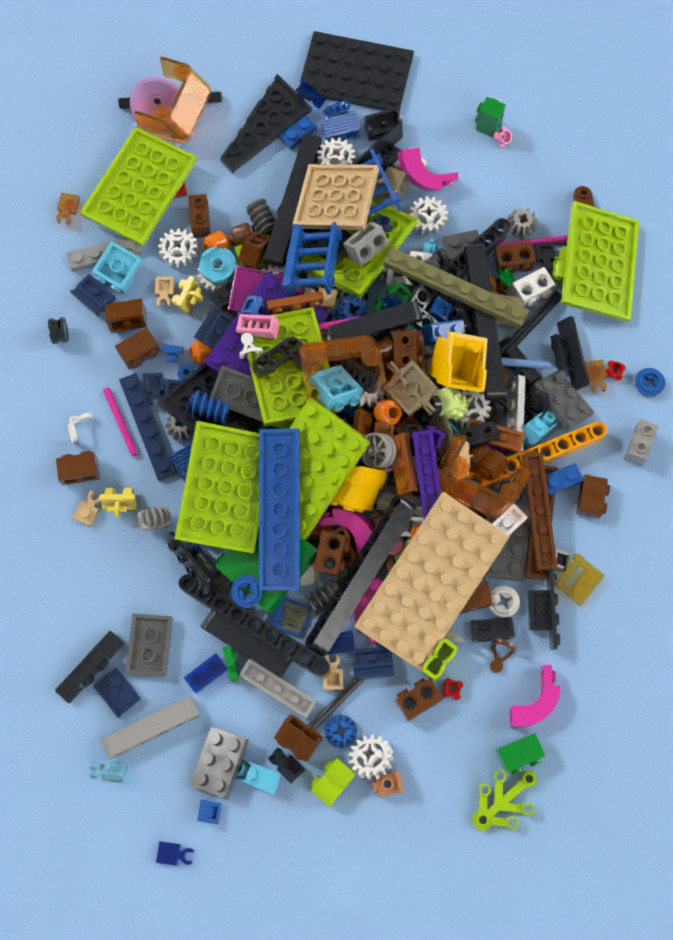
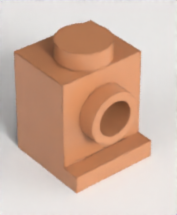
[372,771,404,797]

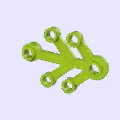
[472,770,537,831]

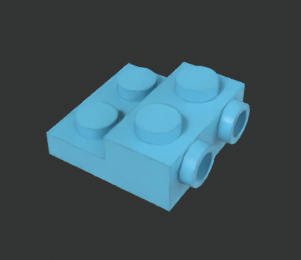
[92,241,143,294]
[308,365,363,411]

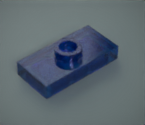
[315,631,355,657]

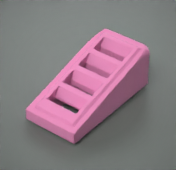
[236,314,279,339]

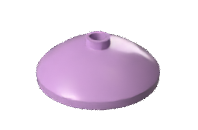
[130,76,183,130]

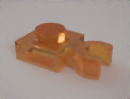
[56,193,80,225]
[585,359,607,393]

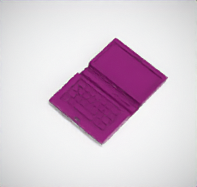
[228,266,302,313]

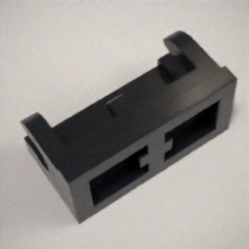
[364,107,403,141]
[470,617,515,643]

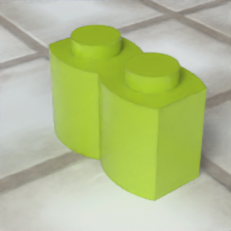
[421,638,458,682]
[310,758,356,807]

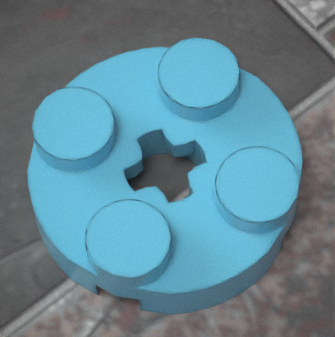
[199,247,236,285]

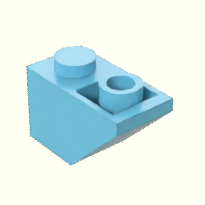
[523,410,560,449]
[235,759,282,795]

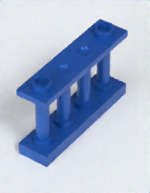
[361,148,402,224]
[282,222,342,297]

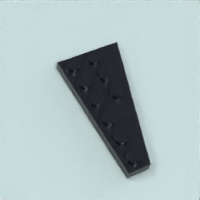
[220,74,312,174]

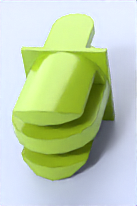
[552,246,567,285]

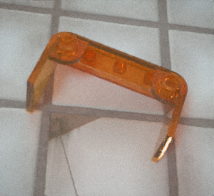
[134,56,211,143]
[299,335,386,401]
[438,435,532,519]

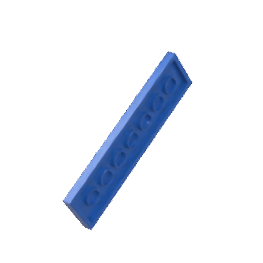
[259,428,300,590]

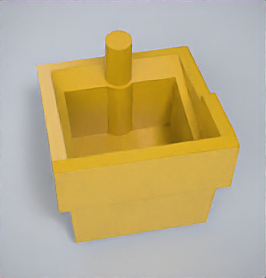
[428,331,488,393]
[330,466,388,513]

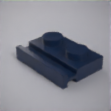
[70,274,116,317]
[193,306,234,350]
[351,646,394,680]
[93,667,141,718]

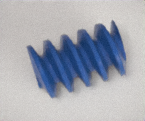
[186,390,229,425]

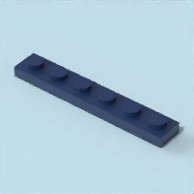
[119,373,176,481]

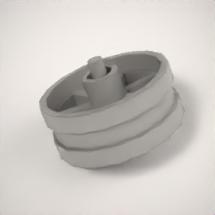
[361,433,396,469]

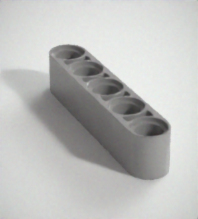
[101,696,200,759]

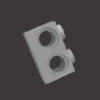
[343,222,389,266]
[624,419,659,466]

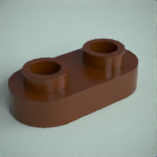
[573,186,595,207]

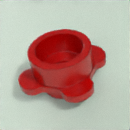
[604,360,626,381]
[441,678,463,701]

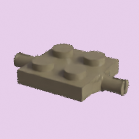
[384,360,440,416]

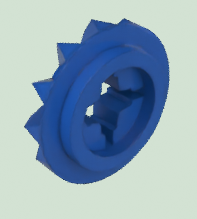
[323,101,351,115]
[338,294,368,320]
[635,368,665,397]
[231,575,262,608]
[325,715,357,748]

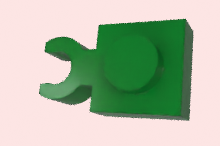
[222,645,239,682]

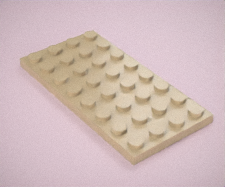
[354,492,510,671]

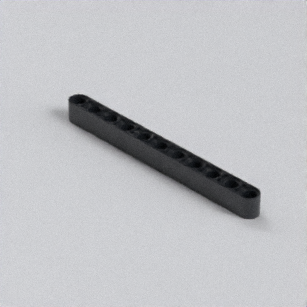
[365,218,511,356]

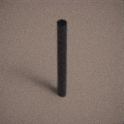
[308,679,365,730]

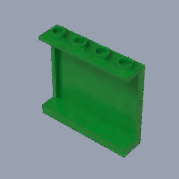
[215,528,318,613]

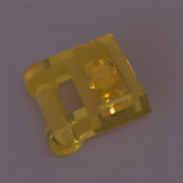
[555,554,605,606]

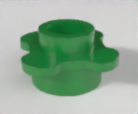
[498,269,515,288]

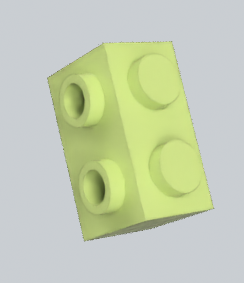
[433,387,469,421]

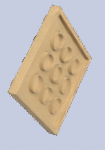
[293,164,379,230]

